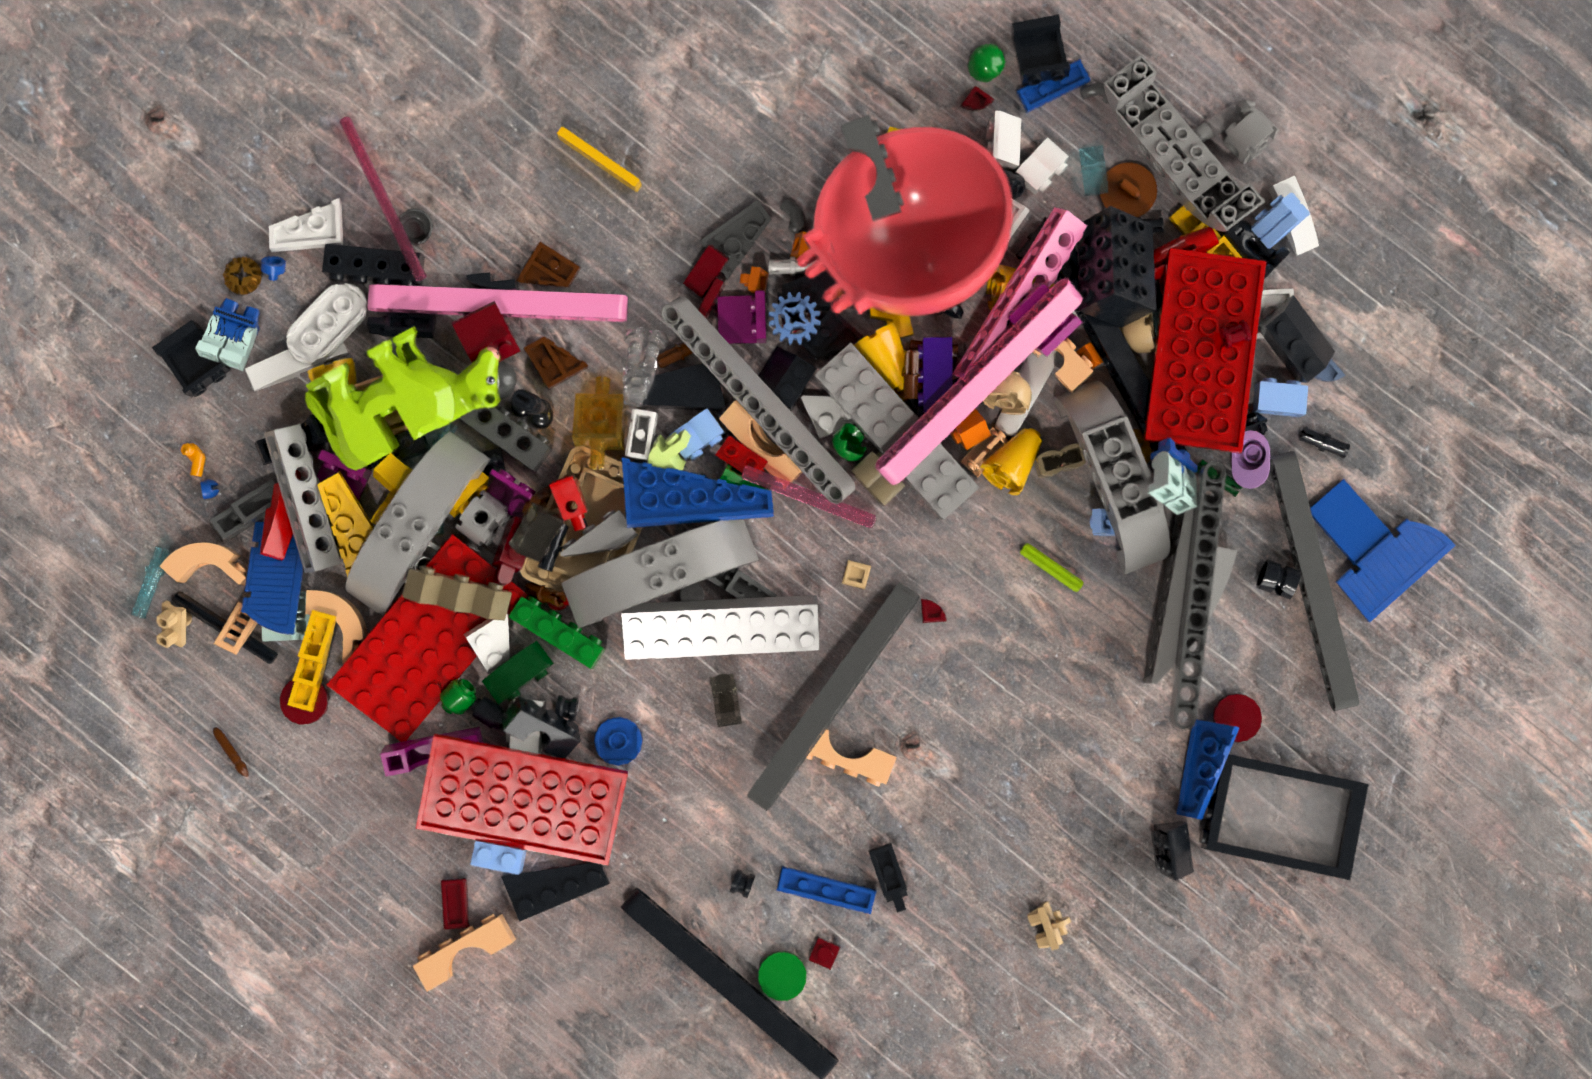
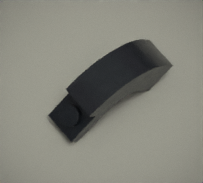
[255,414,329,465]

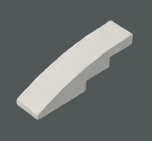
[245,342,348,392]

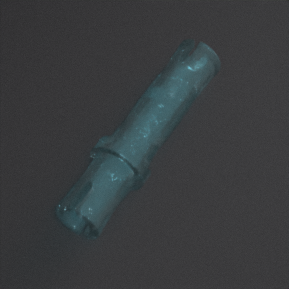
[130,546,171,619]

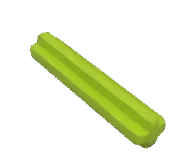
[1020,543,1084,592]

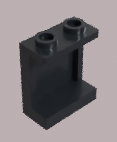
[1011,14,1070,86]
[152,320,231,397]

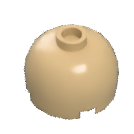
[1119,313,1157,353]
[983,371,1032,415]

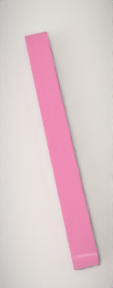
[875,279,1083,485]
[367,284,628,322]

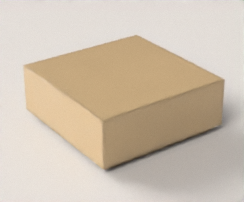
[842,560,871,590]

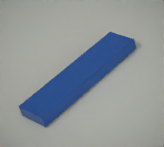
[777,866,877,914]

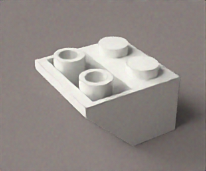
[985,111,1021,172]

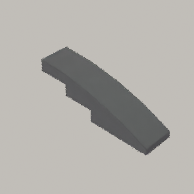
[708,568,777,599]

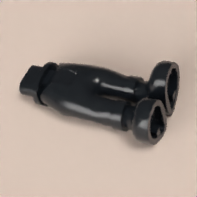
[1216,219,1291,279]
[511,389,554,429]

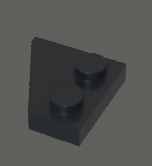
[801,309,864,360]

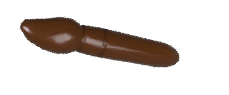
[213,727,249,777]

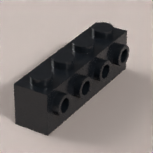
[322,244,425,286]

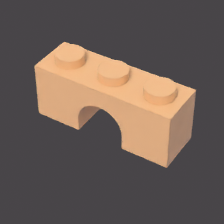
[1032,338,1093,393]

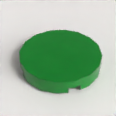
[759,951,806,1001]

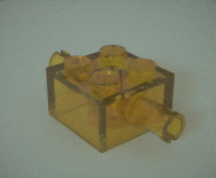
[572,376,627,470]

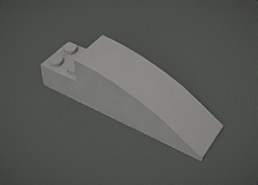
[1143,494,1237,684]

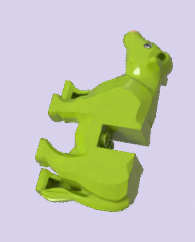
[305,326,500,471]

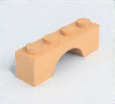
[719,400,803,488]
[807,729,897,787]
[413,913,516,991]

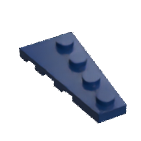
[1176,719,1240,820]

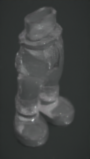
[622,327,669,407]

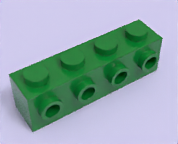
[509,596,606,669]

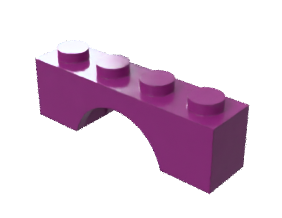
[380,726,483,777]

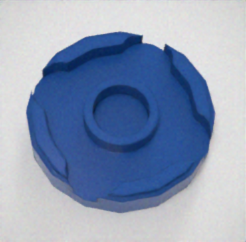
[594,717,643,766]

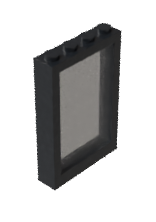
[1199,755,1369,880]

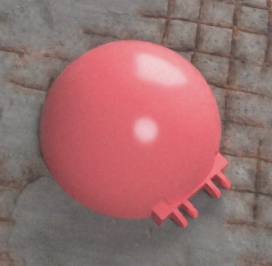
[797,127,1013,316]

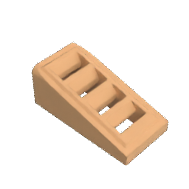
[214,601,258,655]

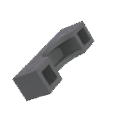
[841,115,904,222]

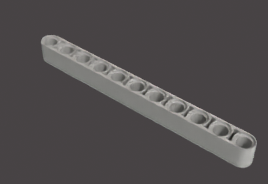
[661,297,855,504]

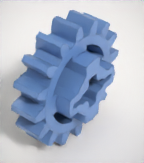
[769,292,821,345]

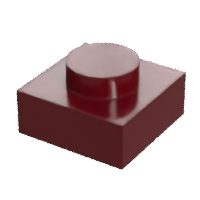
[808,937,840,970]

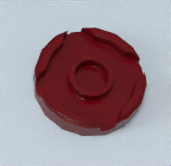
[280,680,329,725]
[1213,694,1262,742]

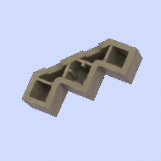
[402,566,512,621]

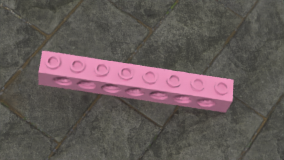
[953,207,1087,379]

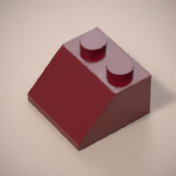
[452,301,520,363]

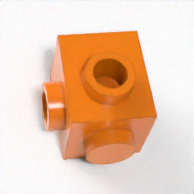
[950,408,991,450]

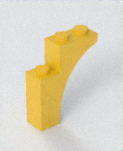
[373,453,489,518]

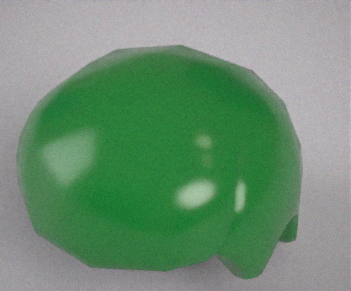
[967,43,1006,83]
[832,423,866,461]

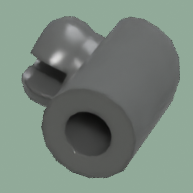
[1080,82,1109,104]
[780,199,805,234]

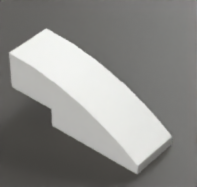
[1269,176,1319,256]

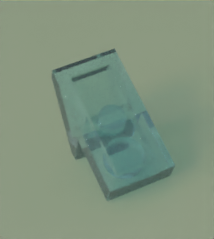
[1079,145,1109,196]

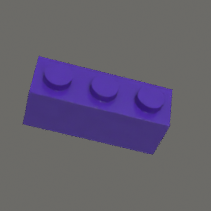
[918,337,953,413]

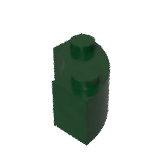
[482,640,554,704]

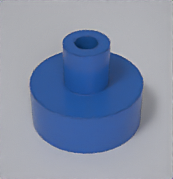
[261,256,286,281]

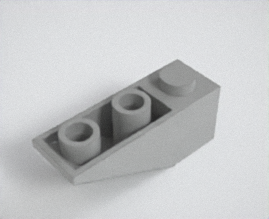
[560,510,638,557]

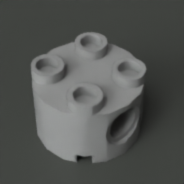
[1223,106,1279,164]
[455,490,510,546]

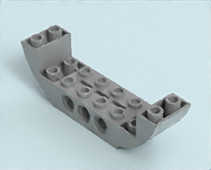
[1103,54,1265,231]
[1053,380,1170,575]

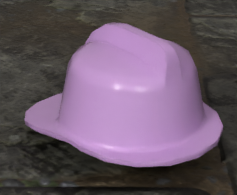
[1232,430,1270,489]

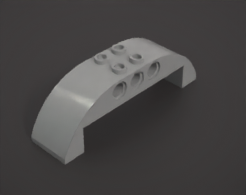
[345,432,490,616]
[561,519,759,629]

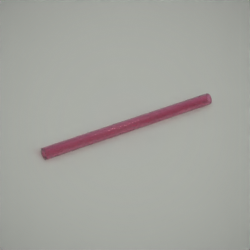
[340,116,427,281]

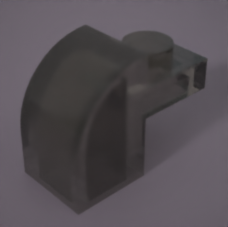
[709,673,742,727]

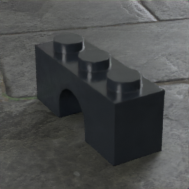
[502,696,581,759]

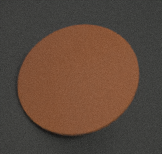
[1100,163,1157,217]

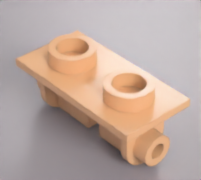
[960,427,1008,478]

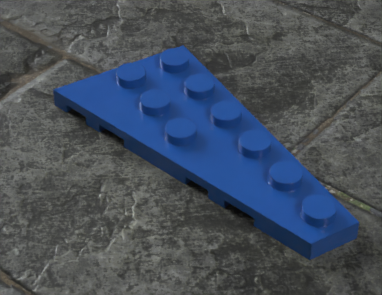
[622,457,774,528]

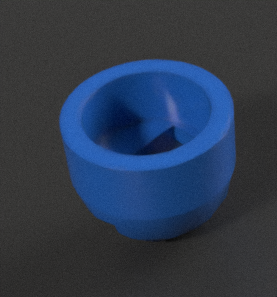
[200,480,219,499]

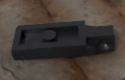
[367,312,436,338]
[868,843,908,913]

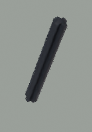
[172,592,278,664]

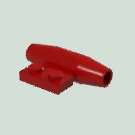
[1154,227,1219,294]

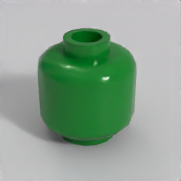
[440,679,476,715]

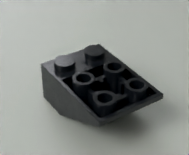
[1151,821,1194,881]

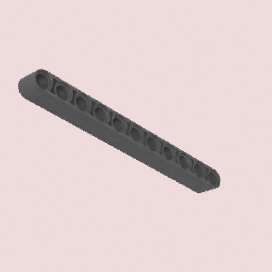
[1270,451,1359,711]
[1169,461,1226,730]
[747,583,920,811]

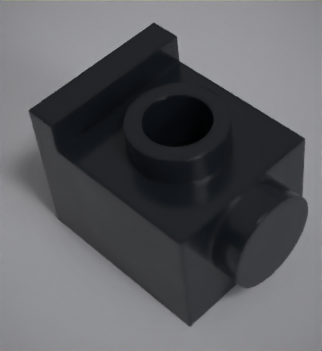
[393,430,430,461]

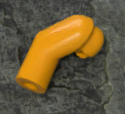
[181,443,206,477]

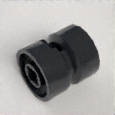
[1256,559,1301,600]

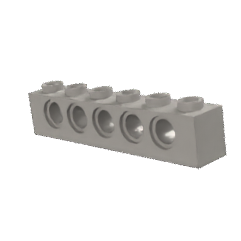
[264,424,341,573]

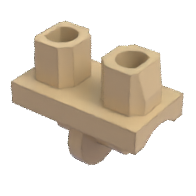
[157,600,192,648]
[1027,901,1071,950]

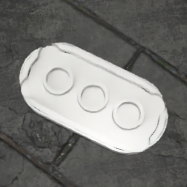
[286,283,368,364]

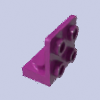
[1007,283,1082,357]
[718,291,766,344]
[317,450,372,501]
[486,469,536,520]

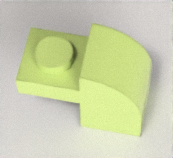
[648,429,691,471]

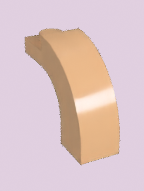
[160,543,248,586]
[305,590,368,664]

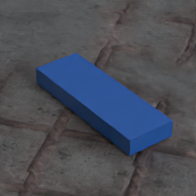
[1016,59,1091,113]

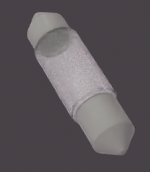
[1193,100,1256,142]

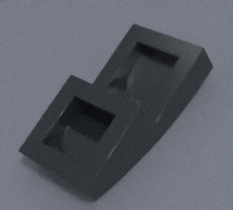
[466,272,519,290]

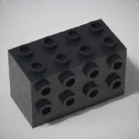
[1077,206,1156,328]

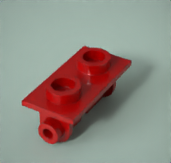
[715,436,768,481]

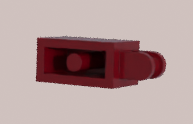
[492,516,538,586]

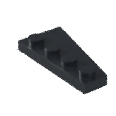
[501,862,610,922]

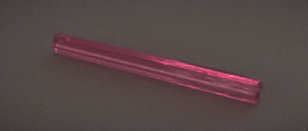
[741,465,876,528]

